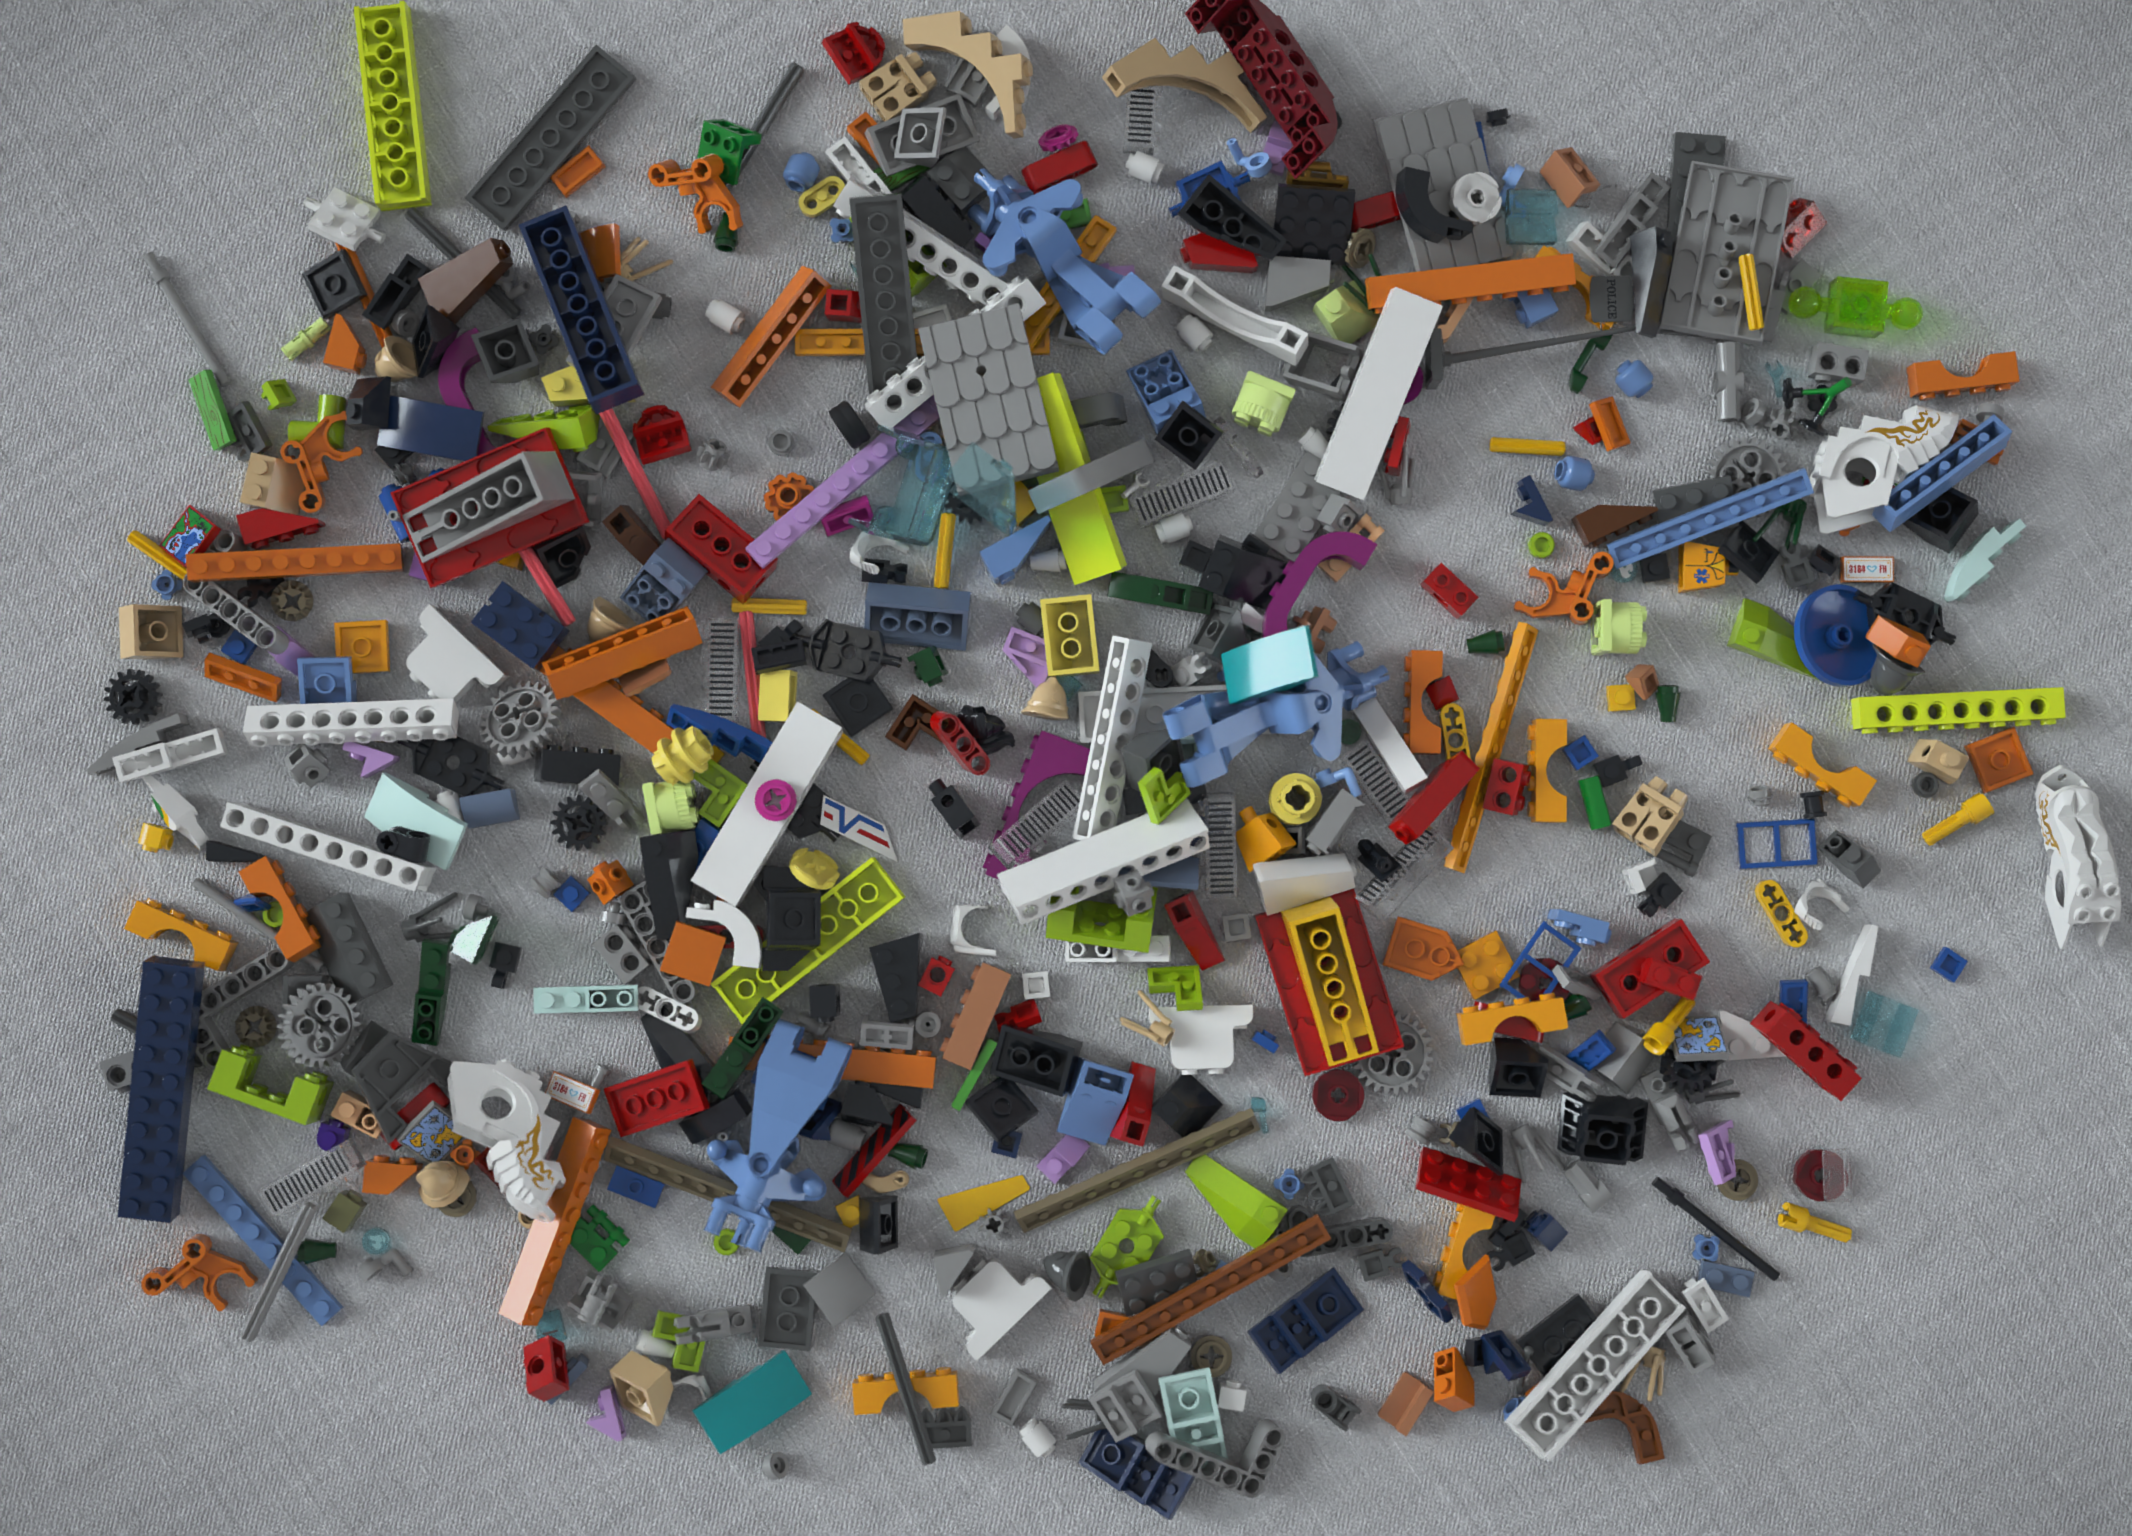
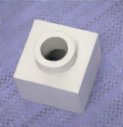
[1216,1379,1247,1412]

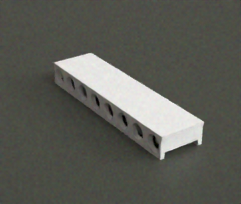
[1314,287,1443,500]
[691,701,844,907]
[997,798,1210,925]
[220,802,437,892]
[1504,1269,1686,1461]

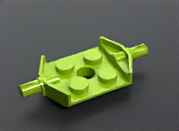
[1090,1195,1164,1299]

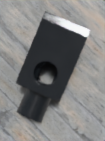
[928,778,980,839]

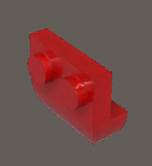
[822,22,885,85]
[633,405,692,465]

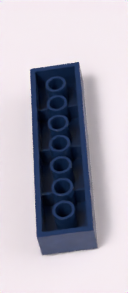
[519,205,645,415]

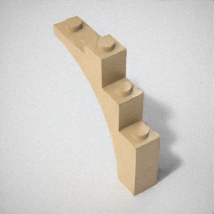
[903,11,1033,139]
[1102,38,1268,133]

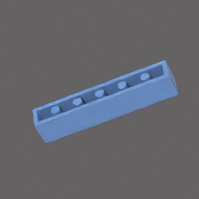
[1872,415,2013,532]

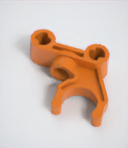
[648,154,743,234]
[280,411,363,513]
[1514,552,1614,625]
[141,1234,258,1311]

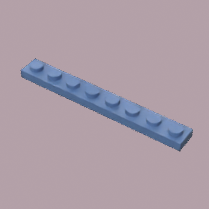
[1606,468,1814,569]
[183,1155,343,1326]

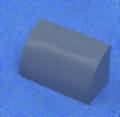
[459,788,520,829]

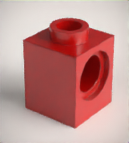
[918,955,956,997]

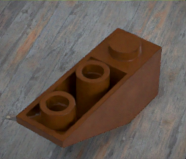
[602,505,661,566]
[1571,505,1658,547]

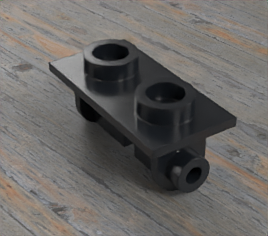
[1357,839,1402,882]

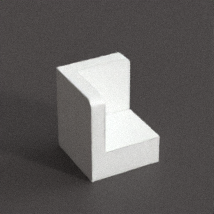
[1621,859,1658,894]

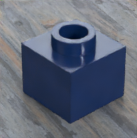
[991,1130,1023,1159]

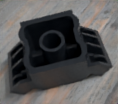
[1557,1091,1648,1165]

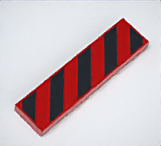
[832,1104,917,1198]

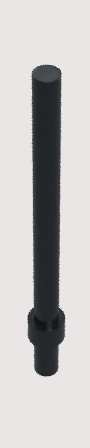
[1652,1177,1780,1281]

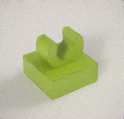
[261,379,297,410]

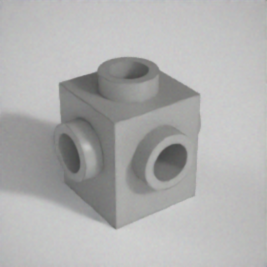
[284,744,330,788]
[1113,870,1154,917]

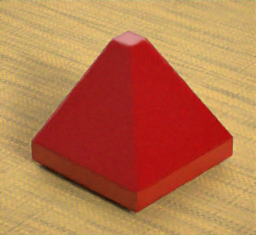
[1573,416,1602,445]
[1425,675,1459,710]

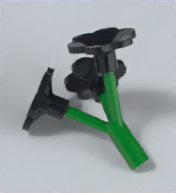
[1782,377,1852,436]

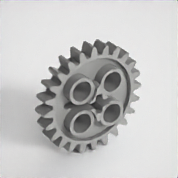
[1704,436,1789,520]
[479,681,563,759]
[277,982,361,1068]
[1352,1011,1434,1095]

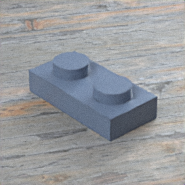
[1697,1260,1755,1298]
[547,1353,589,1405]

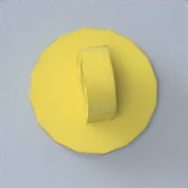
[789,848,840,891]

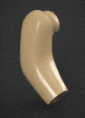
[862,1170,909,1193]

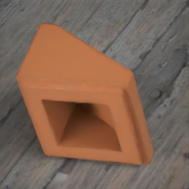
[1625,664,1659,700]

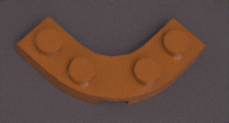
[1583,1391,1665,1464]

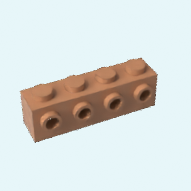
[940,962,1012,1070]

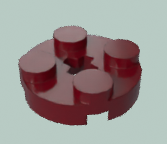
[1519,958,1569,1001]
[1312,1069,1364,1121]
[1793,1149,1848,1202]

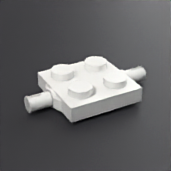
[303,187,386,251]

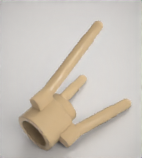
[612,237,673,282]
[1120,990,1175,1047]
[1618,1346,1666,1402]

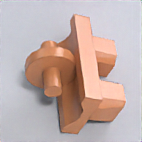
[1292,606,1337,654]

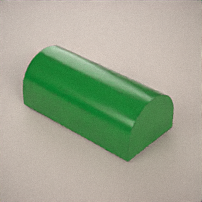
[1578,776,1612,830]

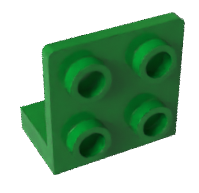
[697,119,762,185]

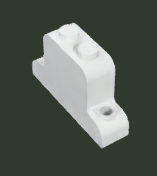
[406,604,509,702]
[1148,1005,1253,1075]
[953,1258,1052,1361]

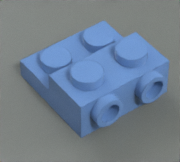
[297,656,357,704]
[1547,909,1611,946]

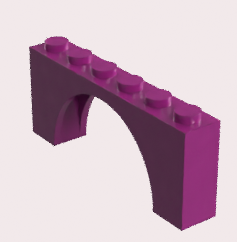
[983,731,1090,880]

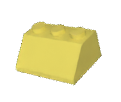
[1040,594,1100,677]

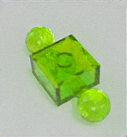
[1788,276,1923,339]

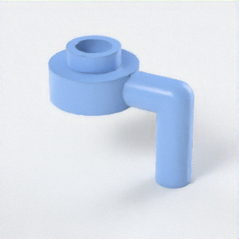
[1227,138,1272,178]
[1499,163,1526,216]
[1314,767,1362,797]

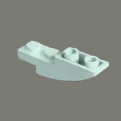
[1944,519,2026,602]
[533,985,638,1014]

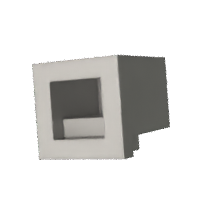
[1317,493,1363,534]

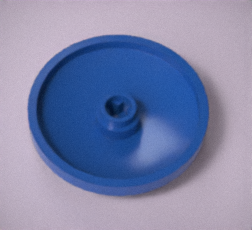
[1794,584,1877,687]

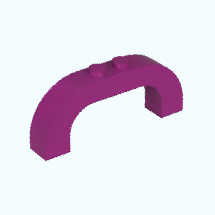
[438,327,496,456]
[1262,532,1378,638]

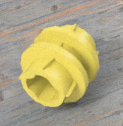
[652,726,714,785]
[1268,773,1322,826]

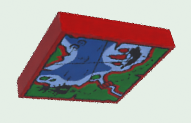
[159,505,221,568]

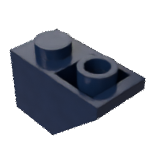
[1524,1209,1568,1252]

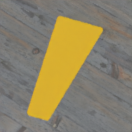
[937,1175,1030,1232]

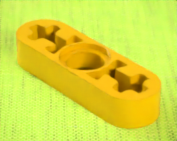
[1439,703,1471,760]
[1755,880,1808,947]

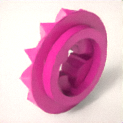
[1038,124,1079,152]
[755,779,797,821]

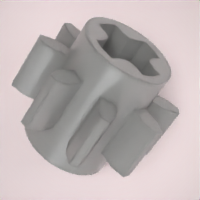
[1765,407,1799,440]
[696,439,730,471]
[978,1208,1009,1240]

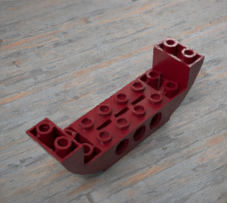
[1185,0,1337,179]

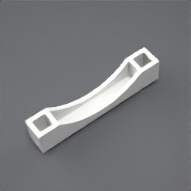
[1161,266,1309,366]

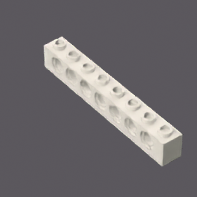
[833,175,1020,306]
[864,275,1046,432]
[1073,635,1152,841]
[243,698,459,747]

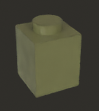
[322,1189,367,1233]

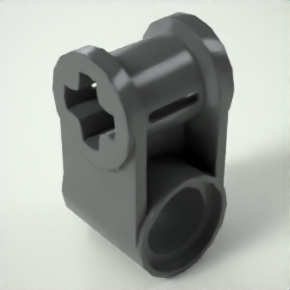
[1311,1384,1362,1432]

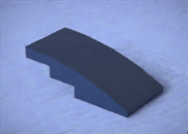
[377,395,485,461]
[1247,1268,1364,1374]
[1078,1429,1195,1520]

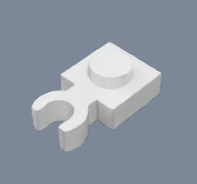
[1170,652,1212,687]

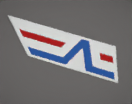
[820,795,898,862]

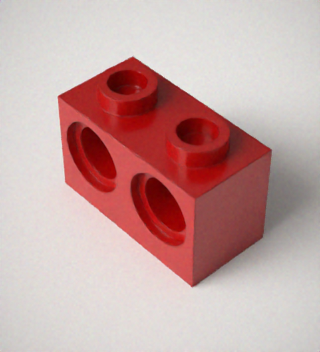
[1483,758,1531,816]

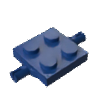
[1168,160,1251,218]

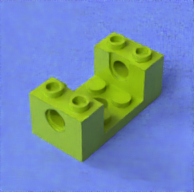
[1046,886,1158,953]
[207,1044,334,1125]

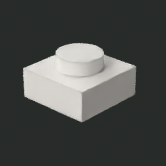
[1022,971,1050,999]

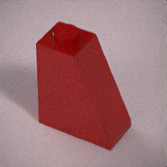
[1179,233,1258,273]

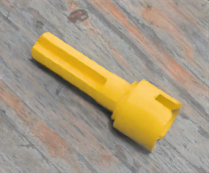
[1922,792,1994,846]
[1642,998,1695,1055]
[1778,1202,1852,1243]

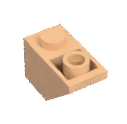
[330,1090,381,1139]

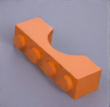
[1906,351,2019,401]
[1402,650,1443,755]
[239,856,322,963]

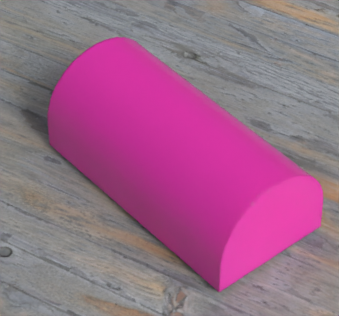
[821,495,875,537]

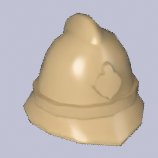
[374,336,418,382]
[587,596,637,643]
[1021,676,1069,720]
[416,1161,471,1208]

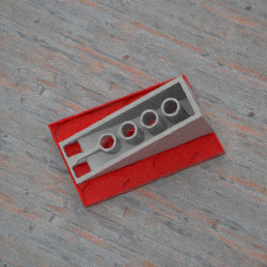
[390,428,590,588]

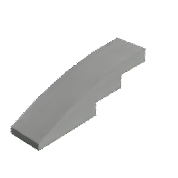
[1594,171,1671,268]
[87,713,190,776]

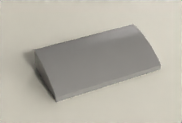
[865,93,980,177]

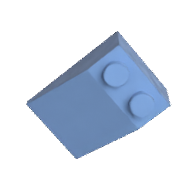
[980,515,1051,585]

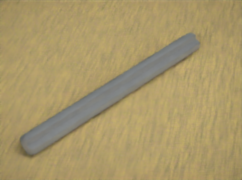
[240,1202,317,1342]

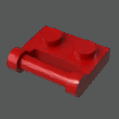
[1384,416,1411,476]

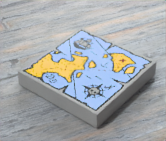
[1671,1016,1729,1062]
[396,1100,465,1163]

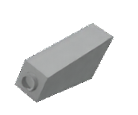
[1093,1326,1192,1397]

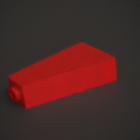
[1388,751,1480,845]

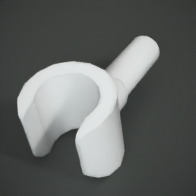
[1121,472,1150,499]

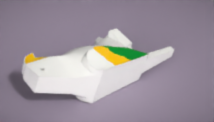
[142,775,209,851]

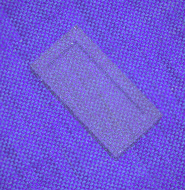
[1822,1148,1853,1202]

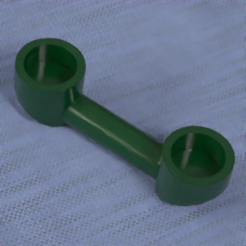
[1569,329,1613,395]

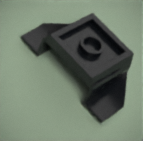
[762,867,821,971]

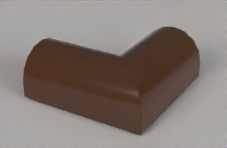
[885,694,949,751]

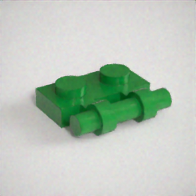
[570,1204,630,1272]

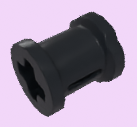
[1800,790,1827,819]

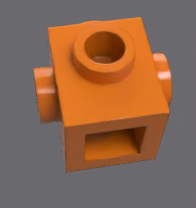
[587,859,634,905]

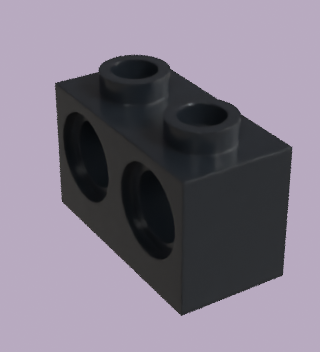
[809,984,841,1022]

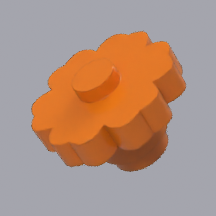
[764,472,815,521]

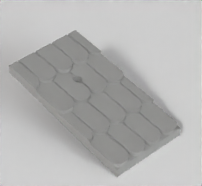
[1372,98,1513,272]
[1659,161,1794,346]
[918,303,1060,496]

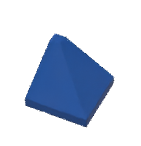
[233,894,271,912]

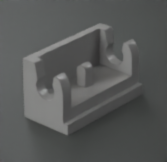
[860,1015,915,1050]

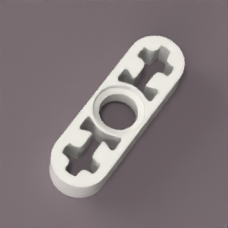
[638,987,702,1033]

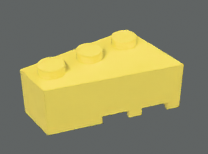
[541,366,636,407]

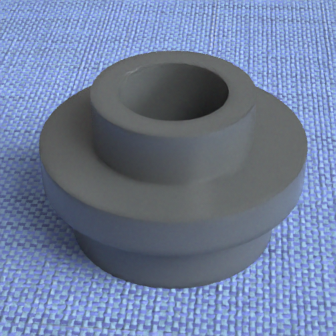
[1912,772,1939,798]

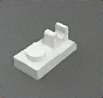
[1682,1278,1729,1334]

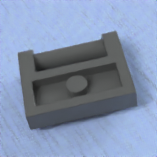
[1645,820,1712,877]

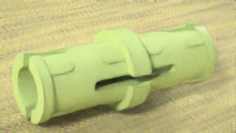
[281,317,332,361]

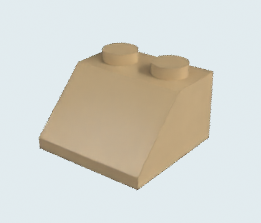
[240,452,305,515]
[119,604,183,660]
[609,1350,674,1427]

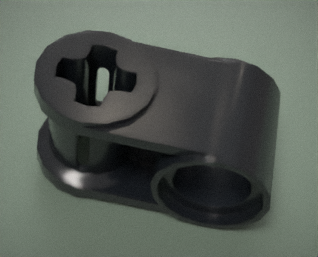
[1145,649,1173,688]
[376,826,430,863]

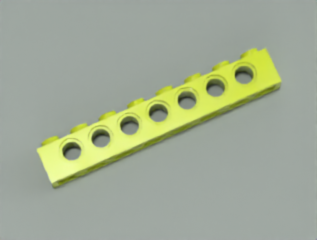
[1851,687,2066,734]

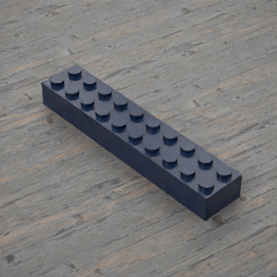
[118,956,205,1223]

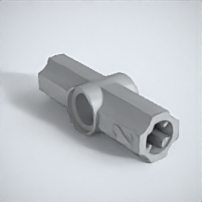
[1713,342,1744,422]

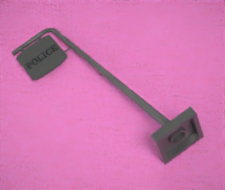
[1424,276,1636,390]

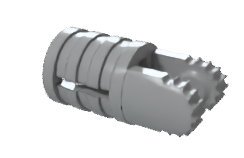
[576,1274,619,1327]

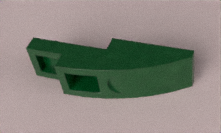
[1107,572,1214,615]
[412,939,451,1046]
[702,997,784,1100]

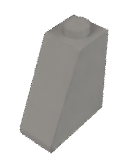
[1264,256,1335,312]

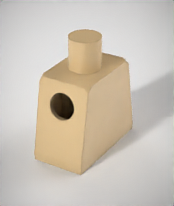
[1907,739,1969,785]

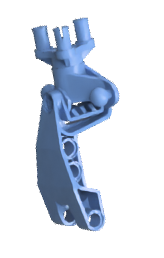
[967,168,1161,355]
[1162,641,1390,788]
[703,1019,853,1253]

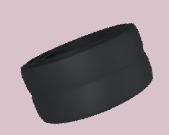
[829,400,871,449]

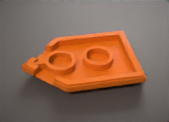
[1383,916,1464,981]
[1454,1254,1497,1330]

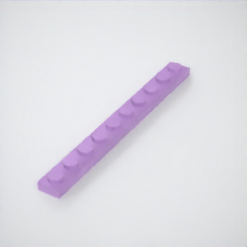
[745,394,940,569]

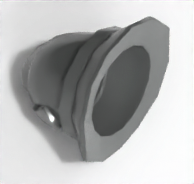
[1870,644,1925,696]
[1043,1250,1091,1302]

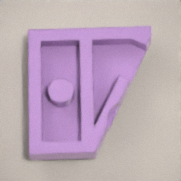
[1002,626,1048,688]
[1698,1120,1736,1185]

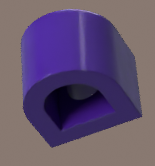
[317,1118,351,1152]

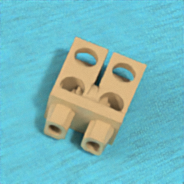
[859,52,937,122]
[1612,776,1688,857]

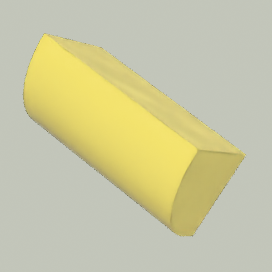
[758,670,797,723]

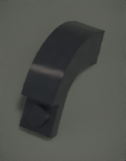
[1395,167,1473,243]

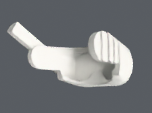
[850,527,910,575]
[1794,879,1850,930]
[950,904,997,956]
[664,1374,712,1420]

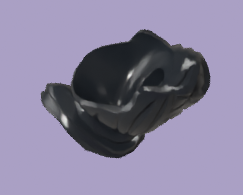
[957,705,1015,755]

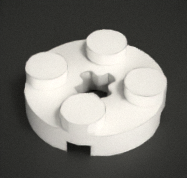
[1449,172,1502,225]

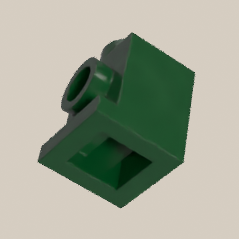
[907,646,948,688]

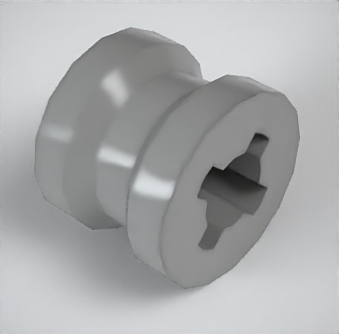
[529,867,562,899]
[1405,1115,1438,1146]

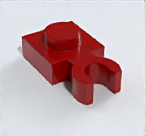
[994,999,1042,1032]

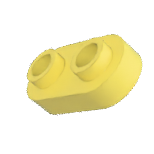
[799,176,845,218]

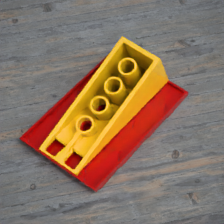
[1254,888,1405,1076]

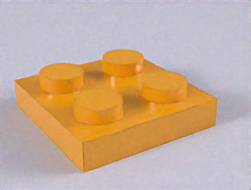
[334,620,390,674]
[1457,930,1520,1000]

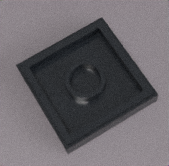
[302,249,367,320]
[1717,521,1780,584]
[823,678,894,738]
[965,1077,1038,1143]

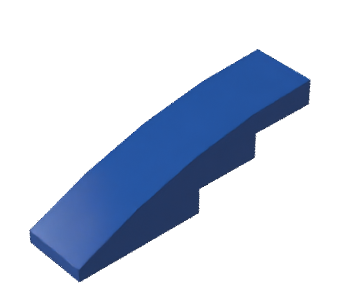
[666,704,773,763]

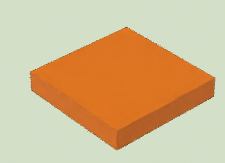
[1964,727,2034,793]
[660,921,726,986]

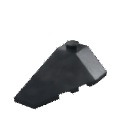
[1178,175,1288,261]
[1630,226,1673,338]
[639,831,699,941]
[641,1006,715,1098]

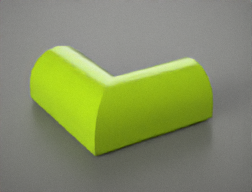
[288,395,346,449]

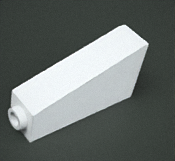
[1252,853,1357,916]

